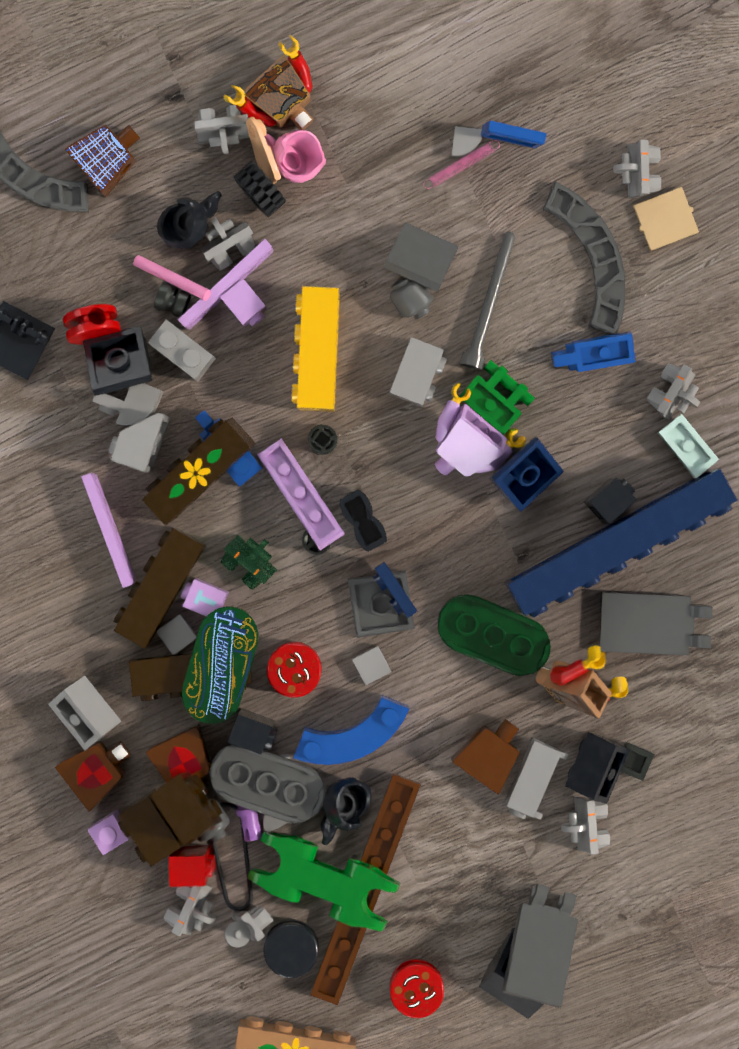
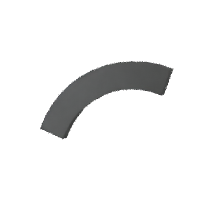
[0,129,89,213]
[543,181,625,335]

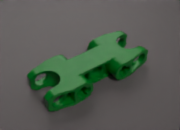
[247,831,401,931]

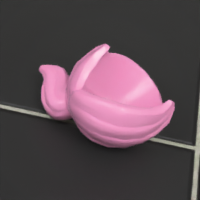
[264,130,326,183]

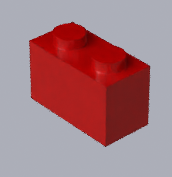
[168,846,215,887]

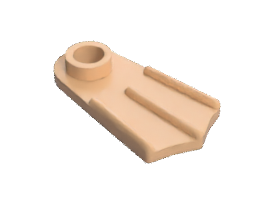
[246,117,281,184]

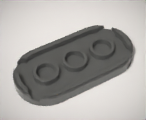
[210,744,325,823]

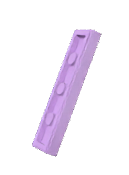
[178,239,273,330]
[257,438,345,550]
[81,473,137,588]

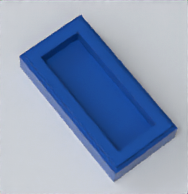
[481,121,547,149]

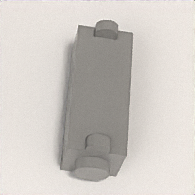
[505,738,569,819]

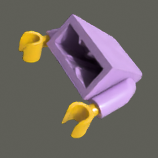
[435,383,526,476]

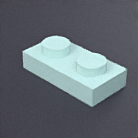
[658,414,719,478]

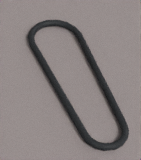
[211,802,253,911]

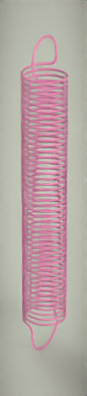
[423,140,500,189]

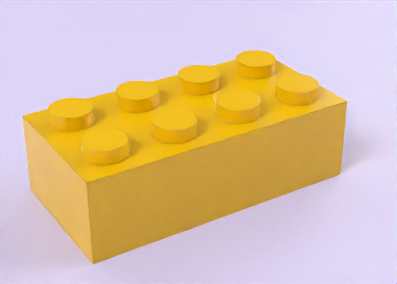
[292,287,340,412]

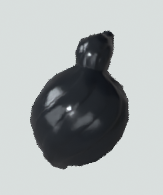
[156,191,222,250]
[320,777,372,846]

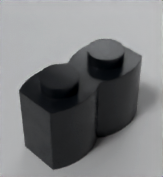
[340,489,387,552]

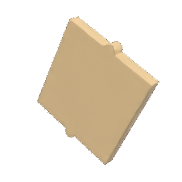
[633,187,699,251]

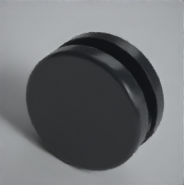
[263,919,319,978]

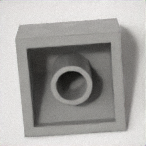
[108,413,170,473]

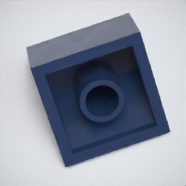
[489,437,564,512]

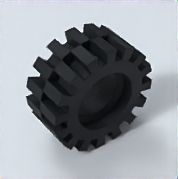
[233,161,286,218]

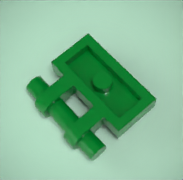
[459,360,535,435]

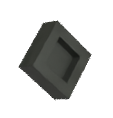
[621,741,655,781]

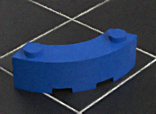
[293,695,409,765]

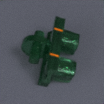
[221,535,277,590]

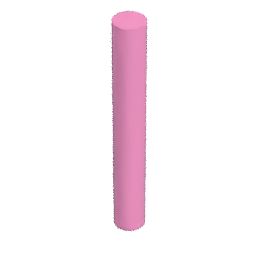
[133,255,211,301]

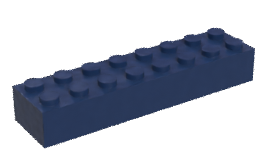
[504,469,738,618]

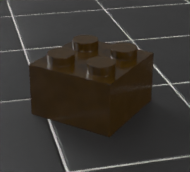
[150,771,223,846]
[118,788,183,867]

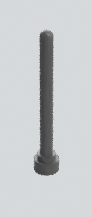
[459,232,515,370]

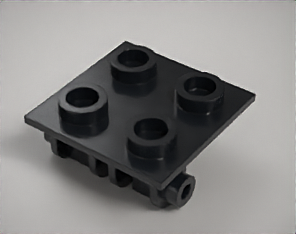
[0,301,56,380]

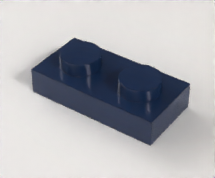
[373,561,418,618]

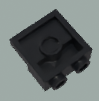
[83,326,153,396]

